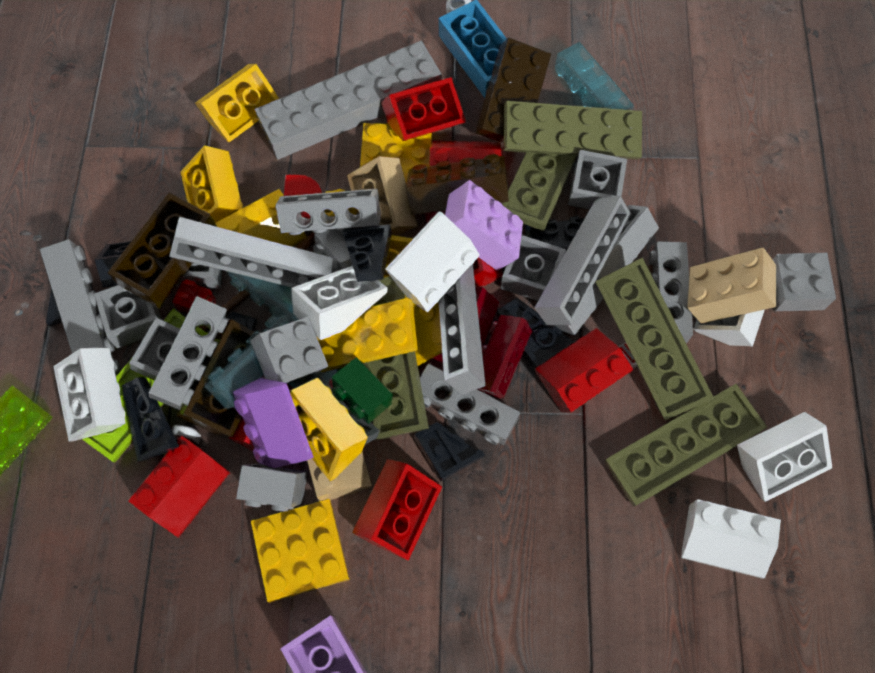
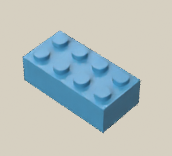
[438,0,507,98]

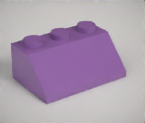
[233,378,313,468]

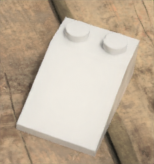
[291,266,387,340]

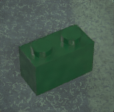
[332,357,393,424]

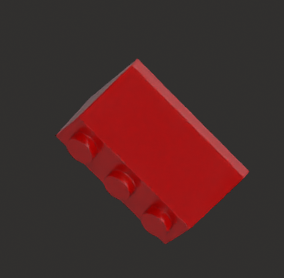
[381,77,466,141]
[429,140,501,166]
[534,328,633,413]
[128,436,230,538]
[352,459,442,561]

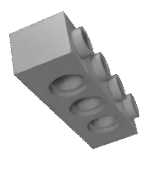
[276,188,381,235]
[649,242,693,343]
[149,296,229,410]
[420,364,520,445]

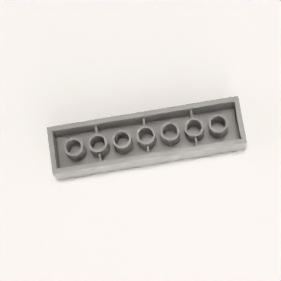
[255,40,442,160]

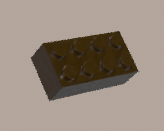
[475,37,552,144]
[406,154,509,215]
[107,192,217,309]
[176,319,263,438]

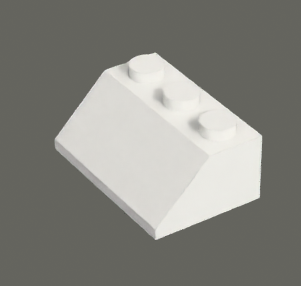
[386,211,480,312]
[694,310,764,346]
[53,348,126,442]
[737,412,832,502]
[681,499,781,579]

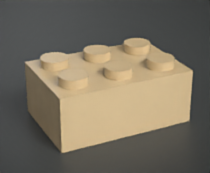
[687,247,776,324]

